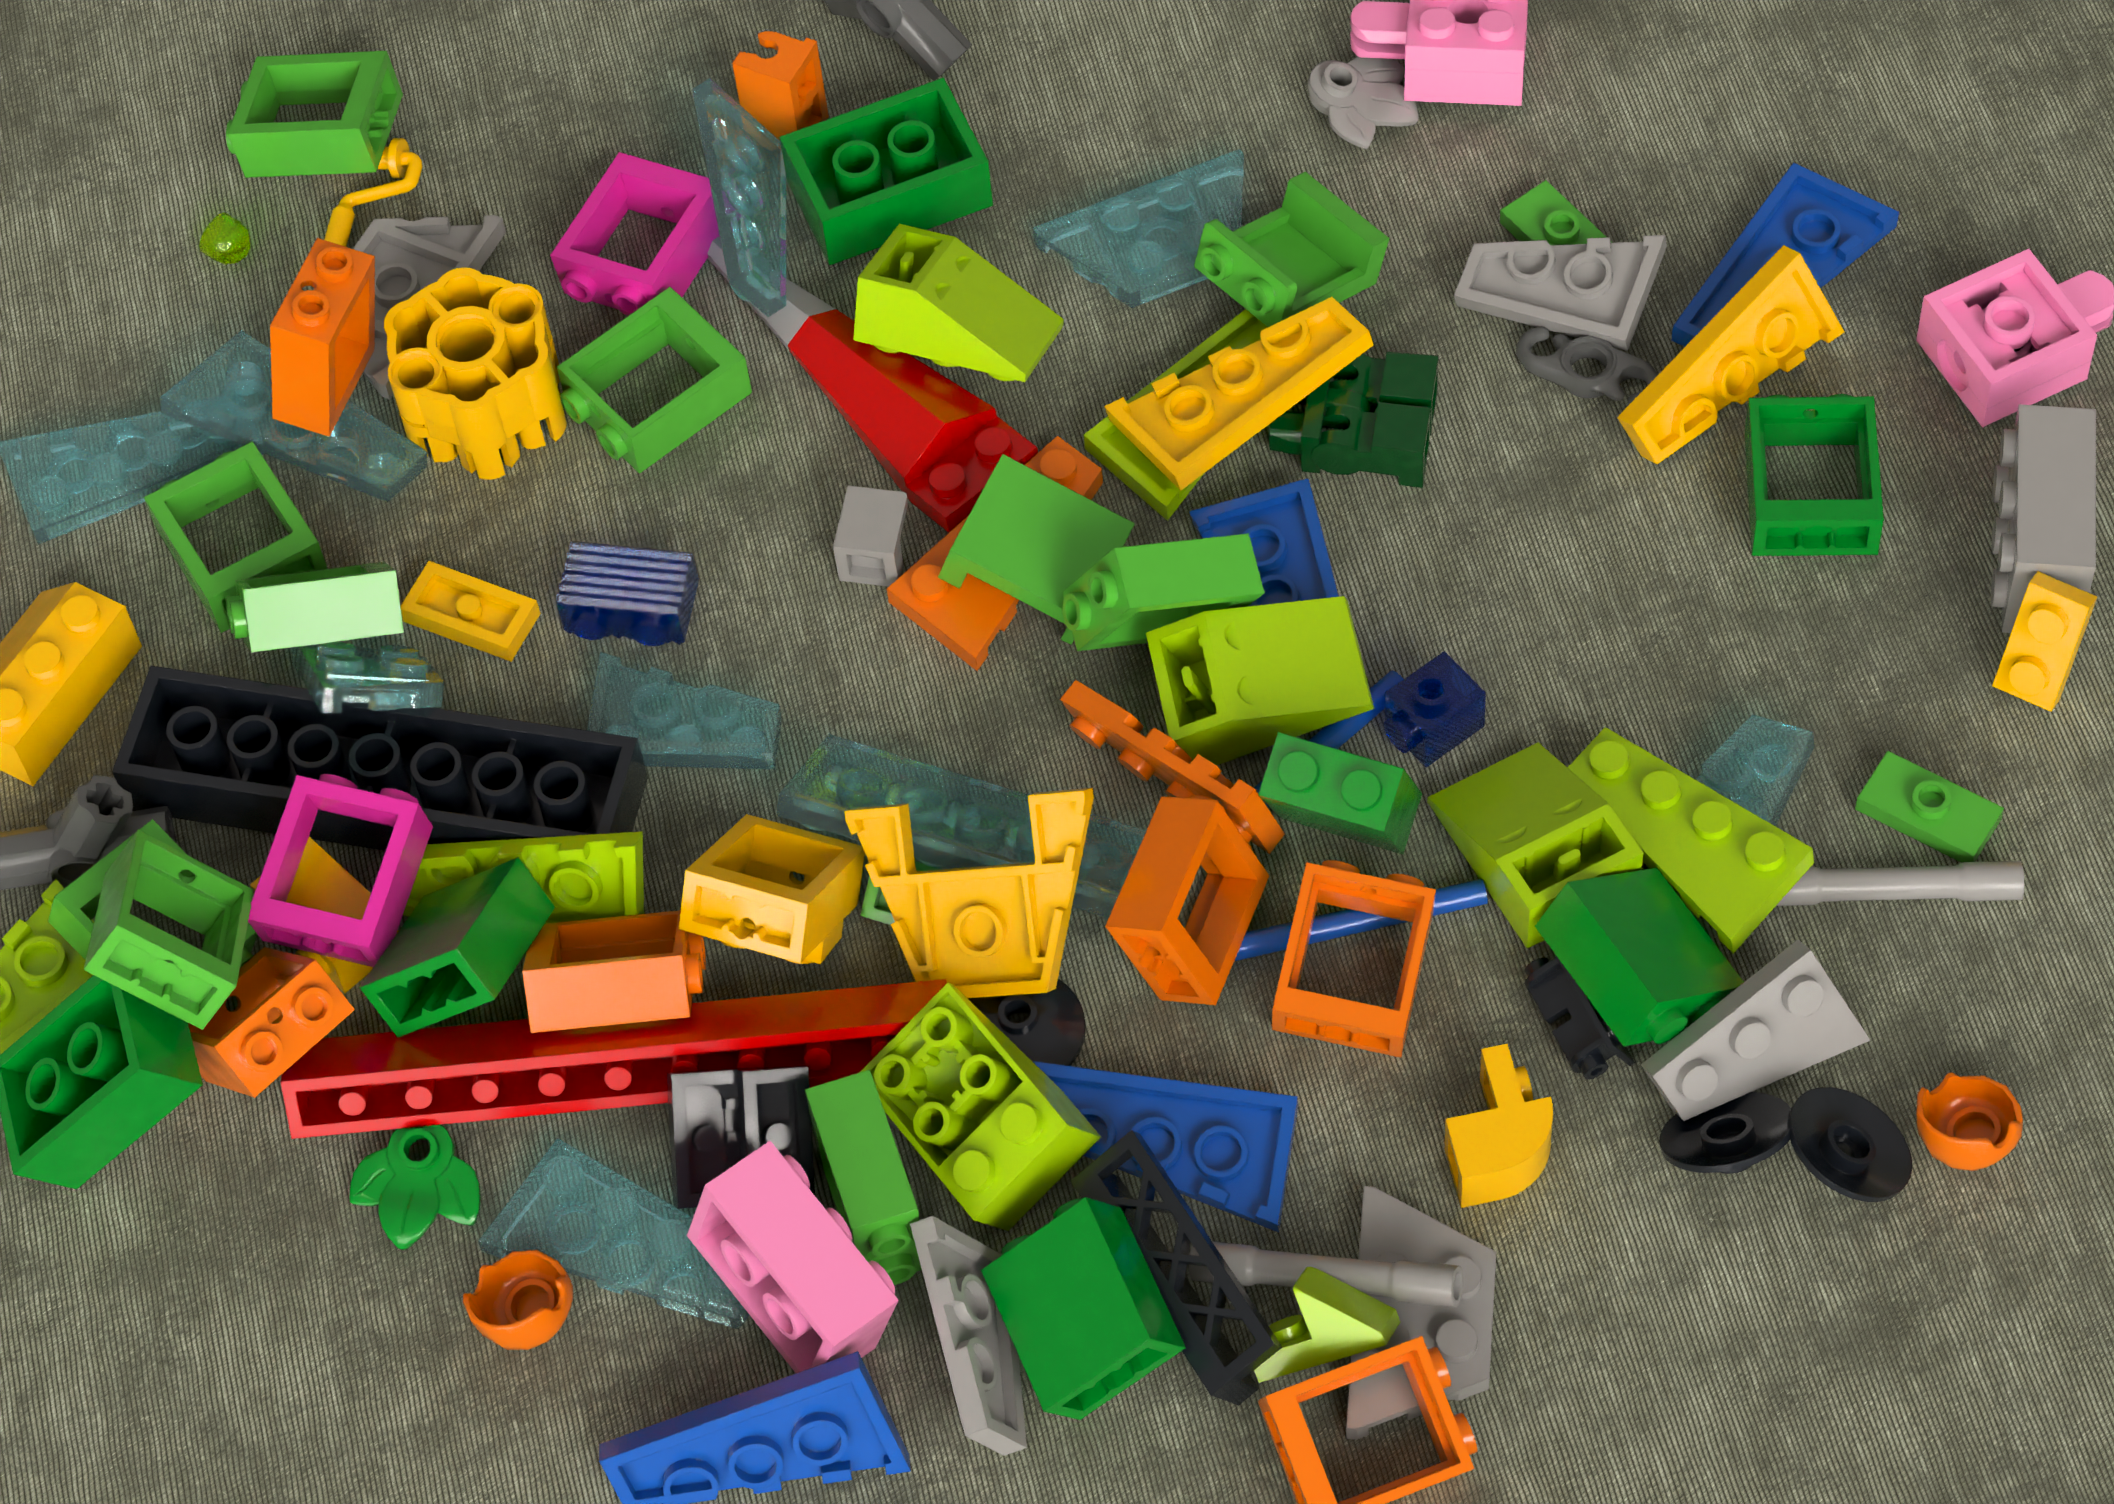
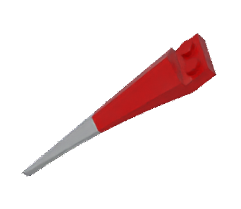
[707,237,1038,533]

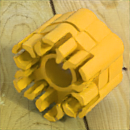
[384,267,567,480]

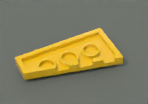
[1617,245,1845,465]
[1104,297,1374,491]

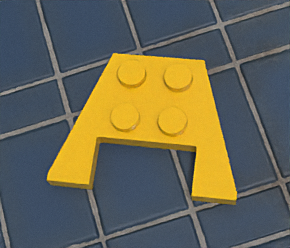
[844,788,1094,998]

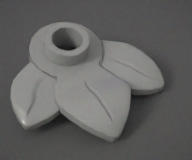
[1307,57,1419,149]

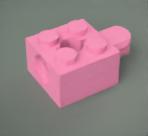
[1350,0,1528,106]
[1916,249,2114,427]

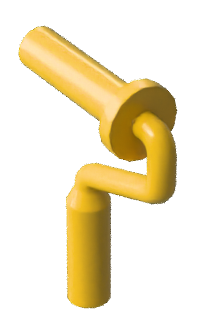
[324,138,422,247]

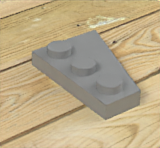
[1454,235,1667,351]
[1641,939,1871,1121]
[910,1216,1027,1456]

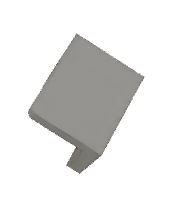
[833,485,908,587]

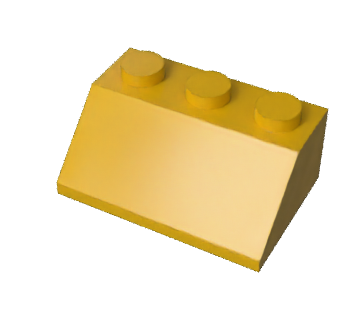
[0,582,142,786]

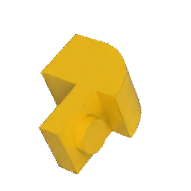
[1444,1044,1553,1208]

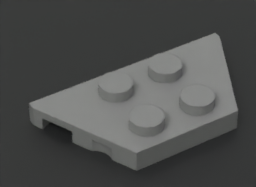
[353,215,506,400]
[1346,1186,1497,1440]

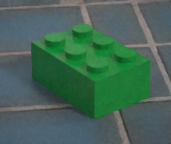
[780,77,993,266]
[0,975,203,1189]

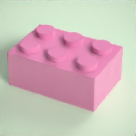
[687,1141,899,1373]

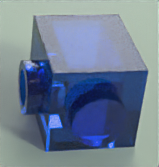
[1383,651,1486,768]

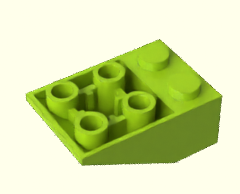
[853,224,1064,382]
[1146,596,1374,765]
[1427,742,1644,949]
[861,982,1101,1231]

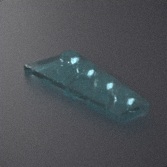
[478,1138,749,1329]

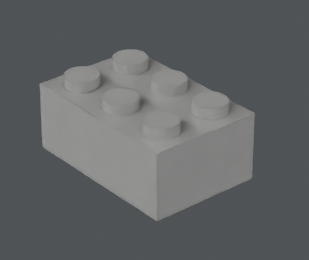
[1991,404,2096,633]

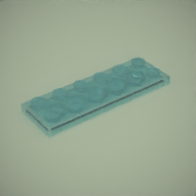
[777,734,1147,921]

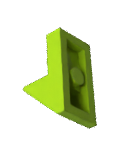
[1254,1267,1401,1383]

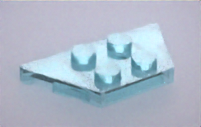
[1033,149,1244,308]
[292,642,444,713]

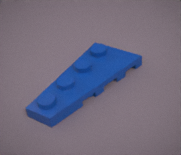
[1189,478,1339,606]

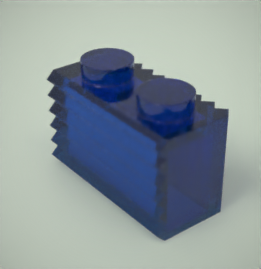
[556,541,699,646]

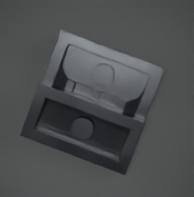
[667,1066,815,1209]

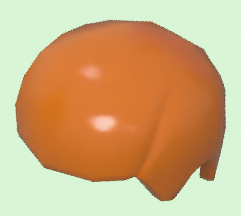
[1916,1072,2023,1171]
[463,1250,573,1350]

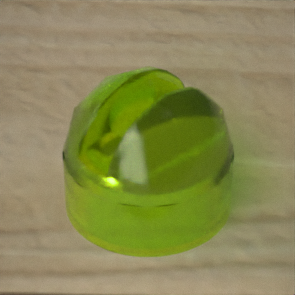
[199,212,250,265]

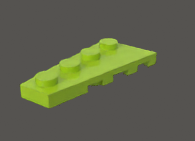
[1083,309,1268,521]
[1567,727,1814,954]
[403,831,644,924]
[0,879,94,1054]

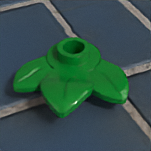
[350,1125,481,1251]

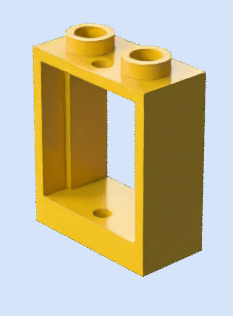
[679,814,865,963]

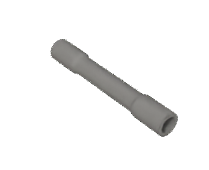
[1776,861,2024,906]
[1189,1241,1464,1307]

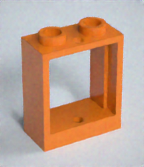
[270,238,375,437]
[1105,795,1270,1005]
[1272,860,1436,1058]
[522,910,706,1033]
[188,947,355,1098]
[1258,1336,1477,1504]

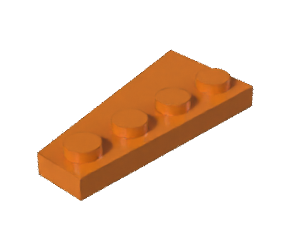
[887,435,1103,671]
[1060,680,1285,854]

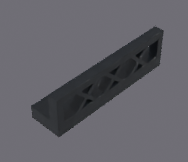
[1070,1130,1282,1406]

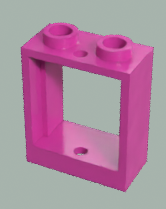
[550,152,732,316]
[248,774,433,967]

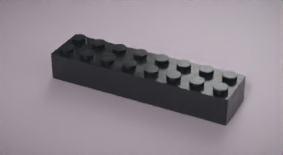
[112,666,648,851]

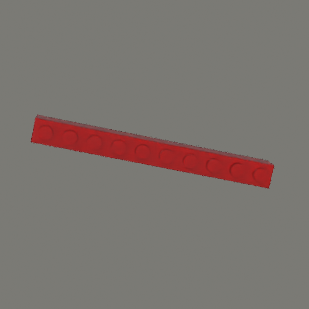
[280,979,947,1139]

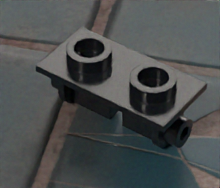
[1525,950,1635,1080]

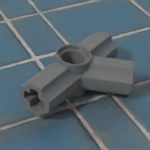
[824,0,972,81]
[0,775,177,890]

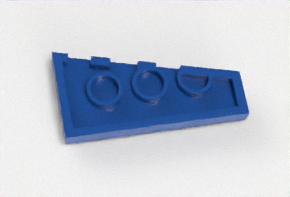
[1671,162,1899,347]
[1033,1061,1299,1233]
[599,1351,911,1504]

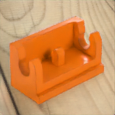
[732,31,829,151]

